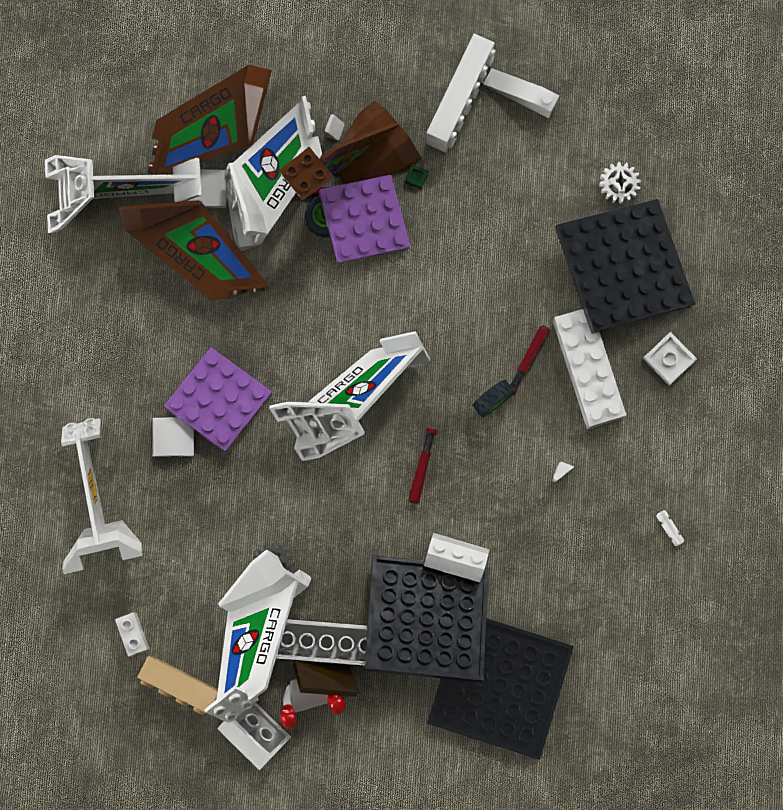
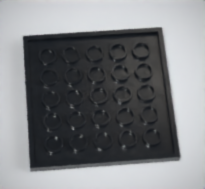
[555,199,695,334]
[364,555,489,683]
[427,618,574,760]

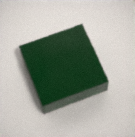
[404,164,429,189]

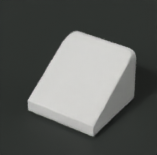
[325,114,344,141]
[552,462,574,482]

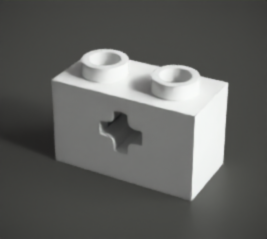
[115,612,150,657]

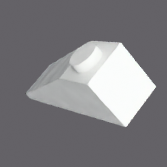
[483,68,559,118]

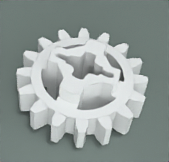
[599,162,641,204]

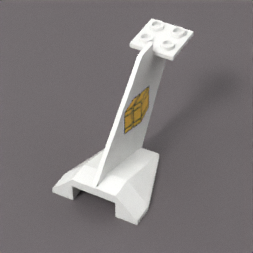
[61,418,142,574]

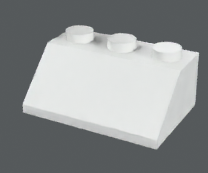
[424,533,489,582]
[217,702,291,770]

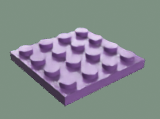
[318,175,411,264]
[164,347,272,453]

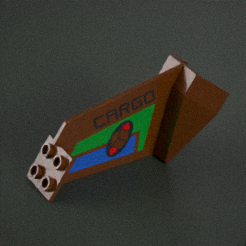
[148,65,272,175]
[278,101,421,201]
[120,200,269,300]

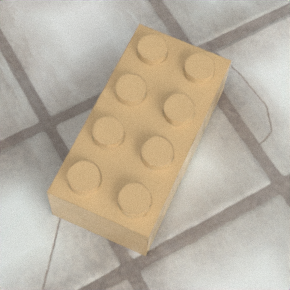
[137,656,218,715]

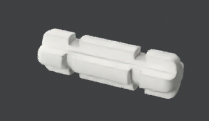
[656,510,684,546]

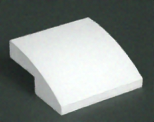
[152,417,194,457]

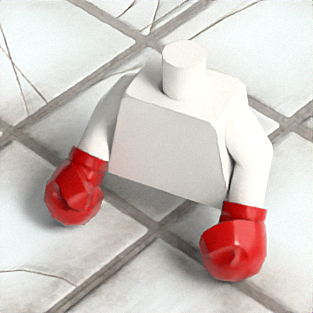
[280,679,345,729]

